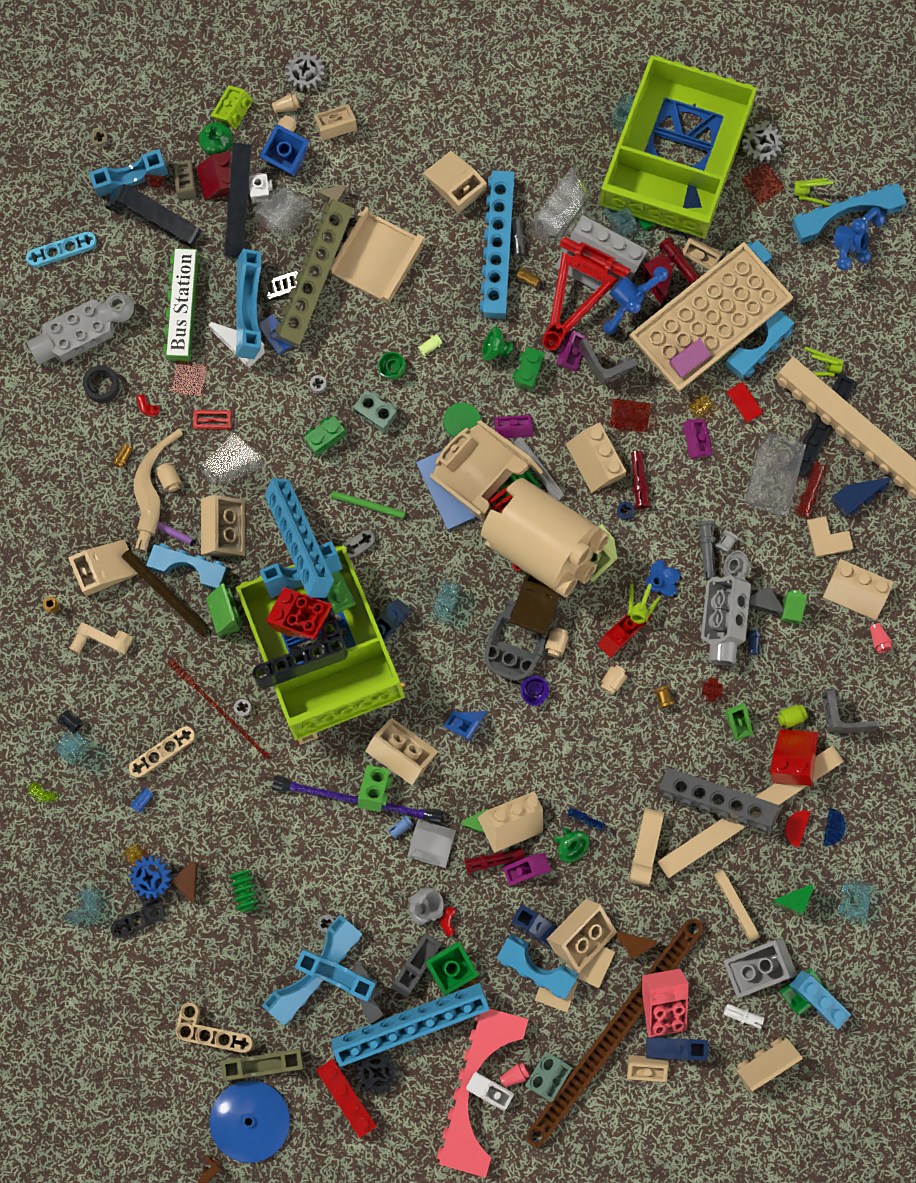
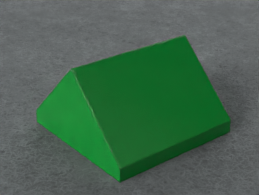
[771,884,814,916]
[425,941,479,996]

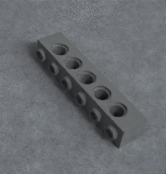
[659,767,780,833]

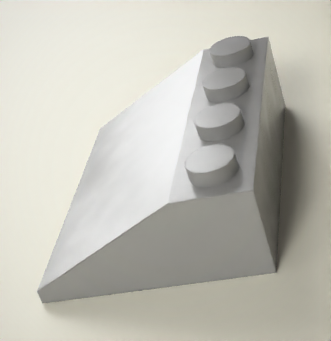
[555,215,648,304]

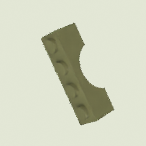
[220,1049,304,1081]

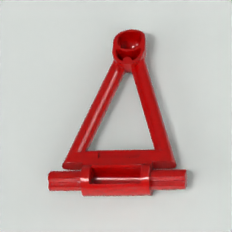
[542,236,631,351]

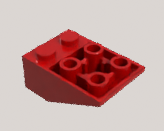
[266,587,333,640]

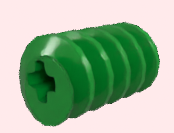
[229,870,260,913]

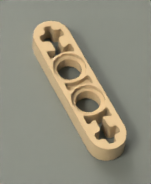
[129,726,195,778]
[713,870,760,942]

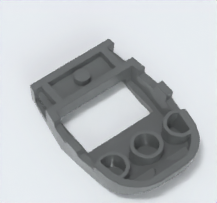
[484,600,548,680]

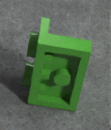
[324,570,356,614]

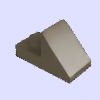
[318,184,347,221]

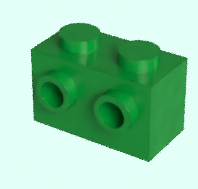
[512,347,545,393]
[303,416,346,457]

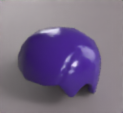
[520,675,549,706]

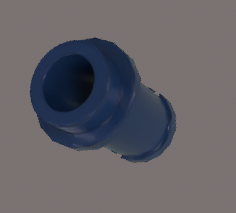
[746,630,762,655]

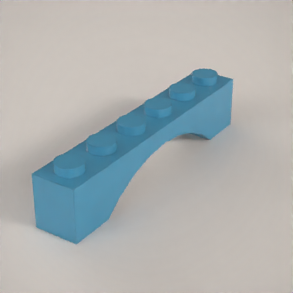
[792,183,907,244]
[236,249,261,359]
[262,915,362,1026]

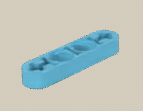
[26,232,97,268]

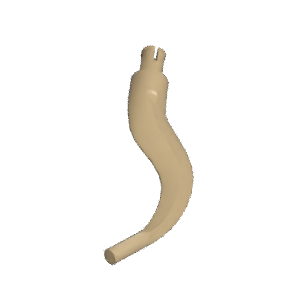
[134,429,184,553]

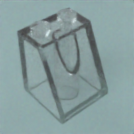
[253,183,313,243]
[202,432,265,486]

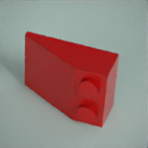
[770,729,819,786]

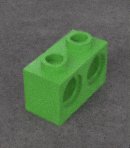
[357,765,392,812]

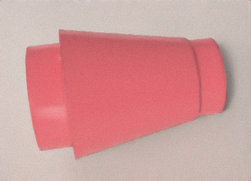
[870,623,892,653]
[500,1062,531,1088]

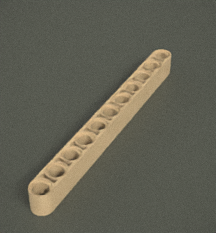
[658,745,844,879]

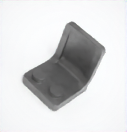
[578,338,639,384]
[821,688,880,733]

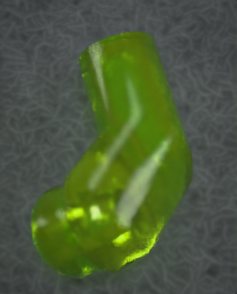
[28,782,56,802]

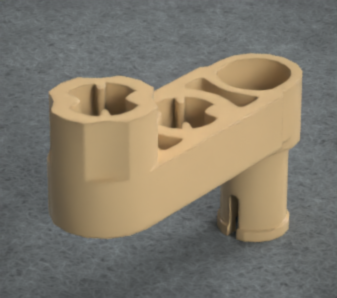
[69,622,134,655]

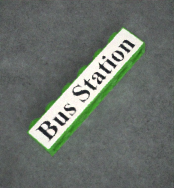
[163,248,199,362]

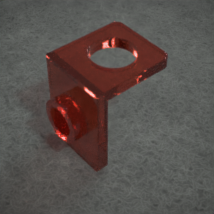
[145,167,168,188]

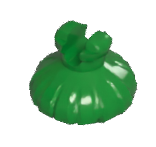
[199,122,233,155]
[482,327,514,361]
[554,828,590,863]

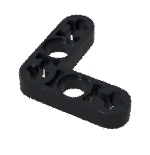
[110,870,165,938]

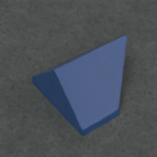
[443,710,488,742]

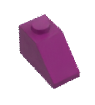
[503,852,551,886]

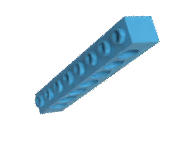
[480,171,514,319]
[265,478,334,598]
[331,983,489,1067]

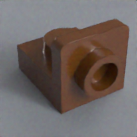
[197,1154,222,1183]

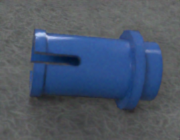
[130,787,154,813]

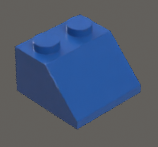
[259,124,310,177]

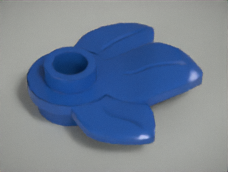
[646,560,681,596]

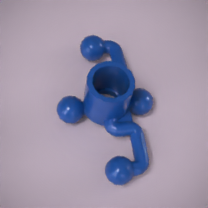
[834,207,885,270]
[603,267,668,335]

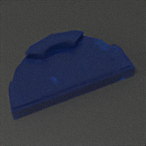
[822,807,846,846]

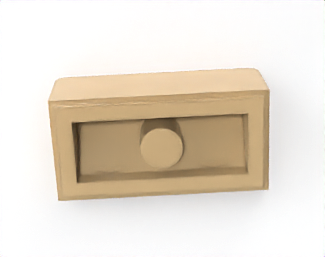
[683,237,724,270]
[627,1055,669,1082]

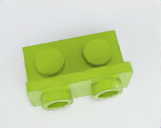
[211,85,253,130]

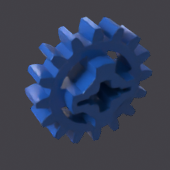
[129,855,172,899]

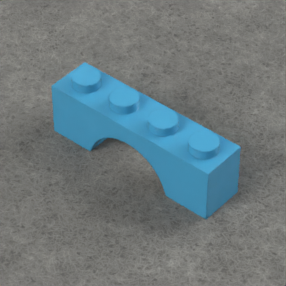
[89,149,168,197]
[725,310,794,380]
[259,541,343,598]
[146,543,228,590]
[497,934,580,999]
[294,948,377,1002]

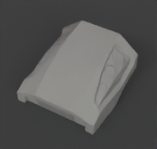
[407,819,456,869]

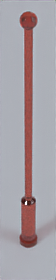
[167,658,270,759]

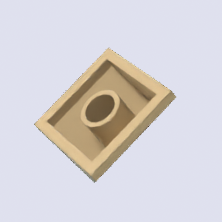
[314,104,357,141]

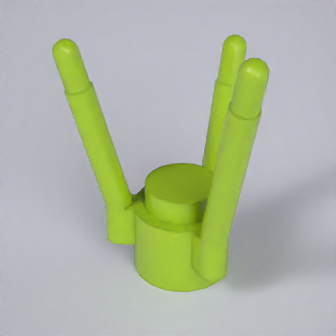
[794,178,834,207]
[805,347,843,377]
[627,583,660,623]

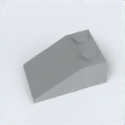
[723,939,798,998]

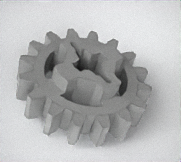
[285,52,325,92]
[742,123,783,164]

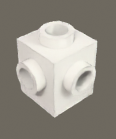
[248,173,273,204]

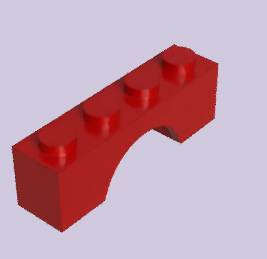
[316,1059,378,1138]

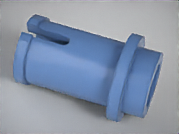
[388,816,414,839]

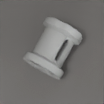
[715,530,739,555]

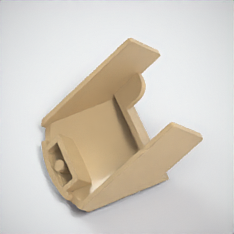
[430,420,543,523]

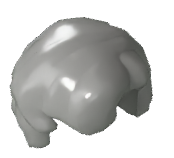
[409,887,444,925]

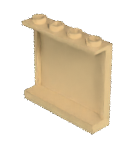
[330,207,425,305]

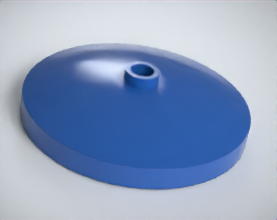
[210,1081,290,1163]

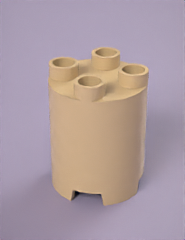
[481,478,610,597]

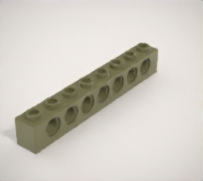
[275,199,354,347]

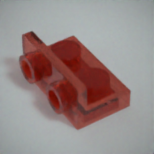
[609,398,650,432]

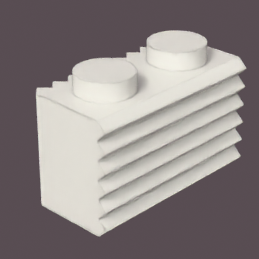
[466,1072,514,1111]

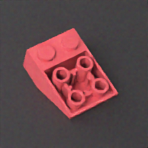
[642,969,688,1038]

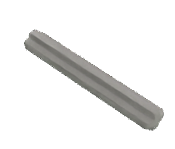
[514,437,564,501]

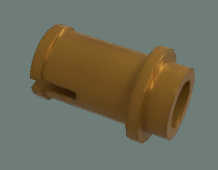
[516,268,541,288]
[112,443,133,468]
[43,597,60,614]

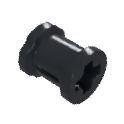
[57,710,83,735]

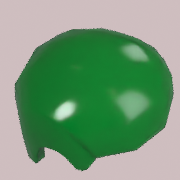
[377,352,406,380]

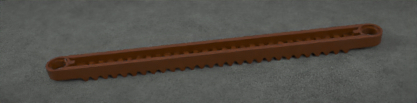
[526,918,703,1147]

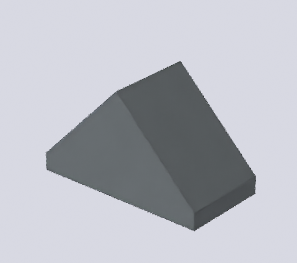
[749,586,783,616]

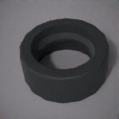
[82,365,120,403]

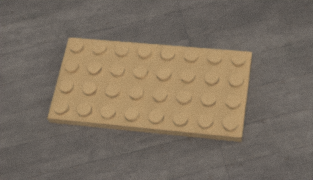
[629,242,794,393]

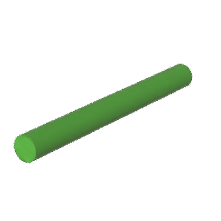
[331,491,406,519]

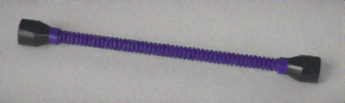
[272,775,443,826]

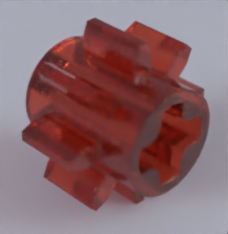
[701,677,723,702]

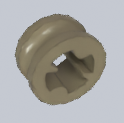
[91,129,108,147]

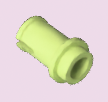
[418,334,442,357]

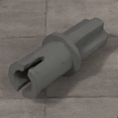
[511,218,525,256]

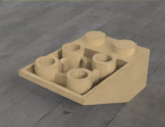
[423,151,487,214]
[68,539,138,597]

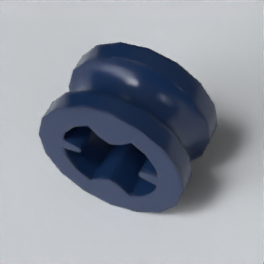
[617,502,634,520]

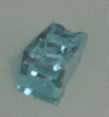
[609,93,635,131]

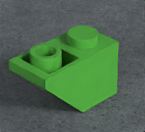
[780,590,807,624]

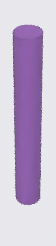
[157,521,193,545]

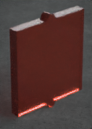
[741,163,785,205]
[171,361,208,397]

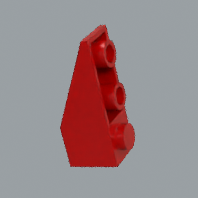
[597,614,653,658]

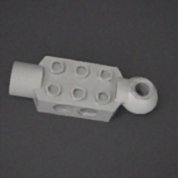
[26,293,134,365]
[701,550,751,665]

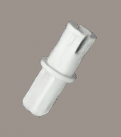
[724,1004,764,1030]

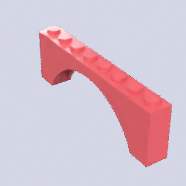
[436,1008,528,1178]

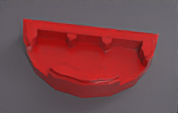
[784,810,811,849]

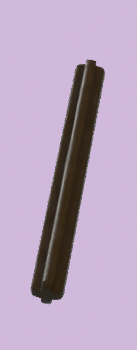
[122,550,208,636]

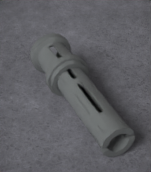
[697,521,716,580]

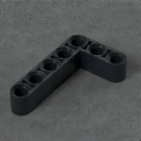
[105,184,201,248]
[252,608,348,689]

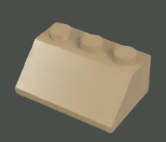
[565,423,626,494]
[201,495,245,557]
[822,559,894,621]
[365,718,438,785]
[477,791,543,853]
[547,899,617,973]
[735,1037,803,1092]

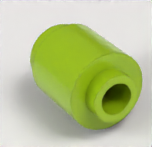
[777,704,808,729]

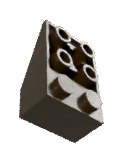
[509,572,560,635]

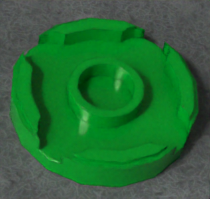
[443,402,481,438]

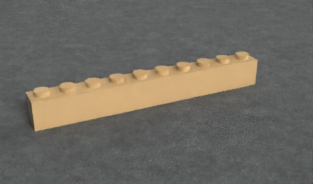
[775,357,916,499]

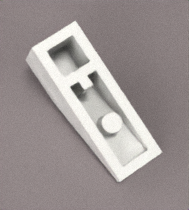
[208,322,265,368]

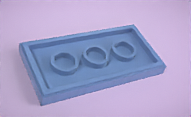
[416,451,477,530]

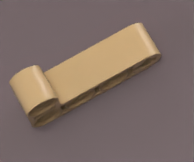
[628,808,664,887]
[176,1003,254,1053]

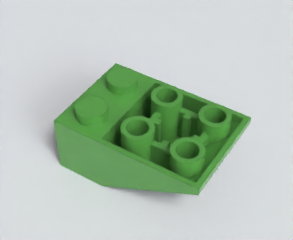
[206,583,243,637]

